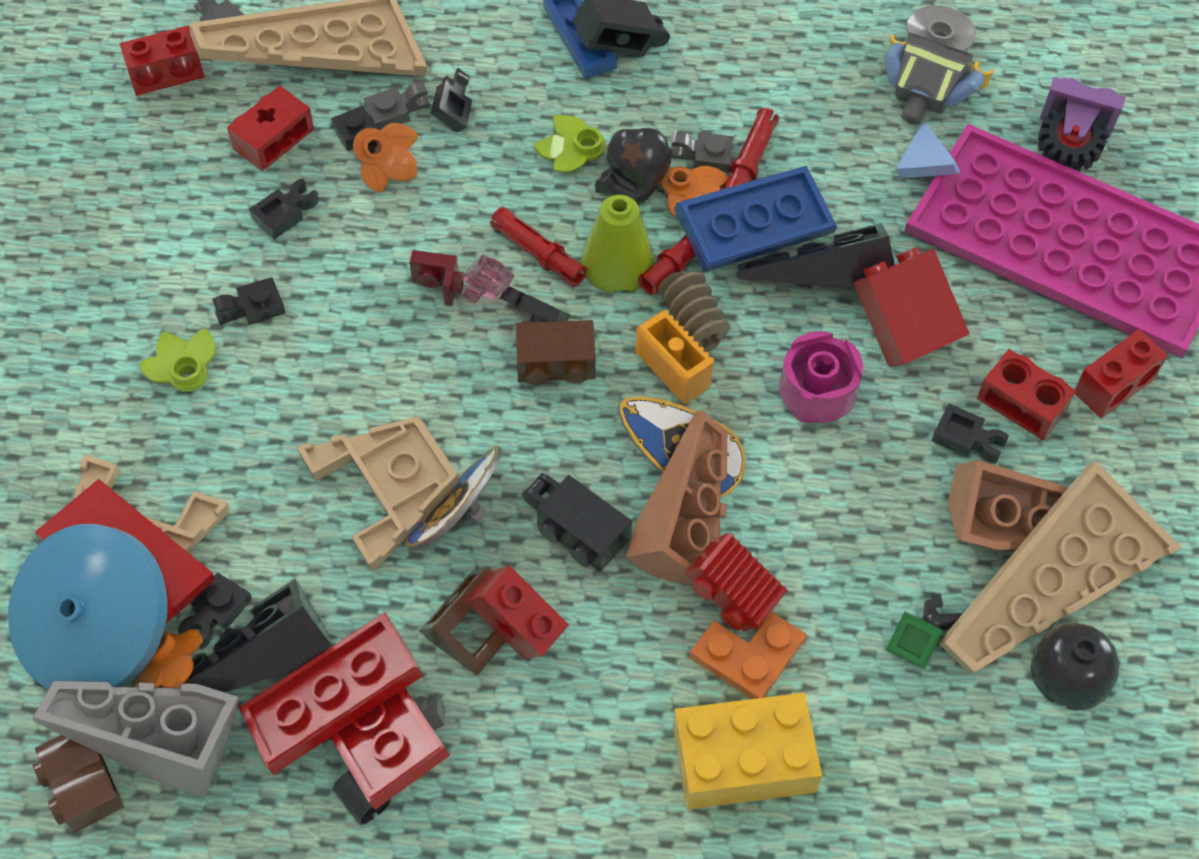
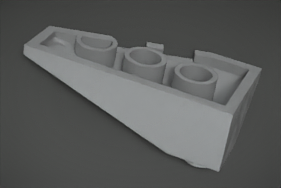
[33,681,238,797]

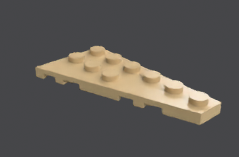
[190,0,427,77]
[938,462,1182,672]

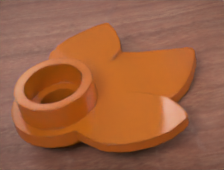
[353,123,418,193]
[661,166,729,219]
[135,629,203,688]

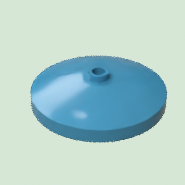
[8,524,167,690]

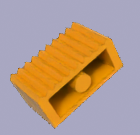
[635,310,714,404]

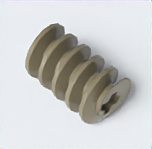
[658,271,730,352]

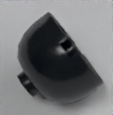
[1030,623,1120,711]

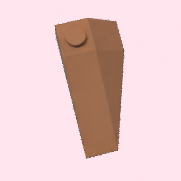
[626,410,728,586]
[948,460,1068,551]

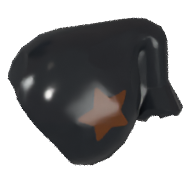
[595,128,672,205]

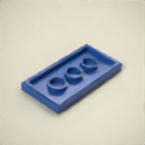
[674,165,837,272]

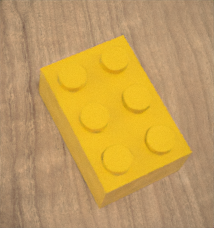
[673,692,822,810]

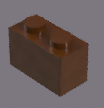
[516,320,596,385]

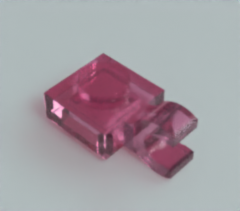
[461,254,515,304]

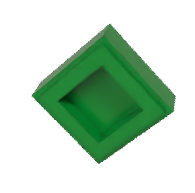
[886,611,944,669]

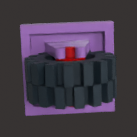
[1038,77,1126,172]

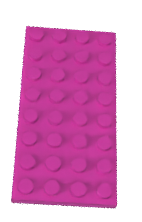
[904,124,1199,359]

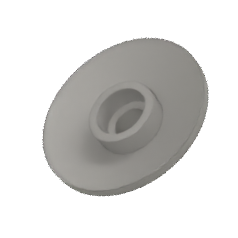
[906,6,976,52]

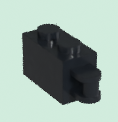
[572,0,670,57]
[522,473,632,572]

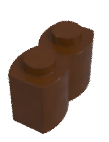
[32,735,124,833]

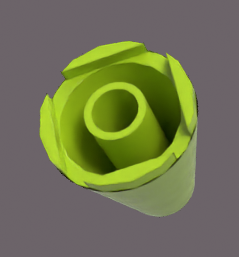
[581,195,655,293]

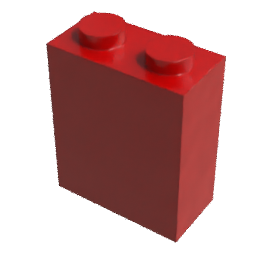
[853,247,970,367]

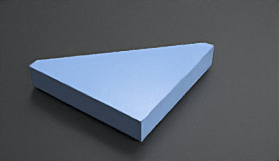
[896,123,960,178]

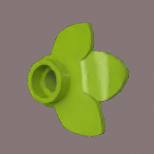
[534,115,606,173]
[139,328,216,392]

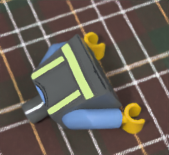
[885,32,994,124]

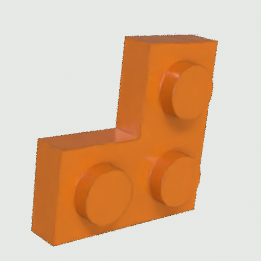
[689,612,807,699]

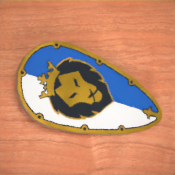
[618,396,745,497]
[405,445,502,551]

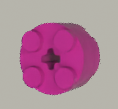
[779,331,863,423]

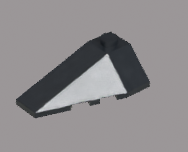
[738,223,895,288]
[158,578,332,692]

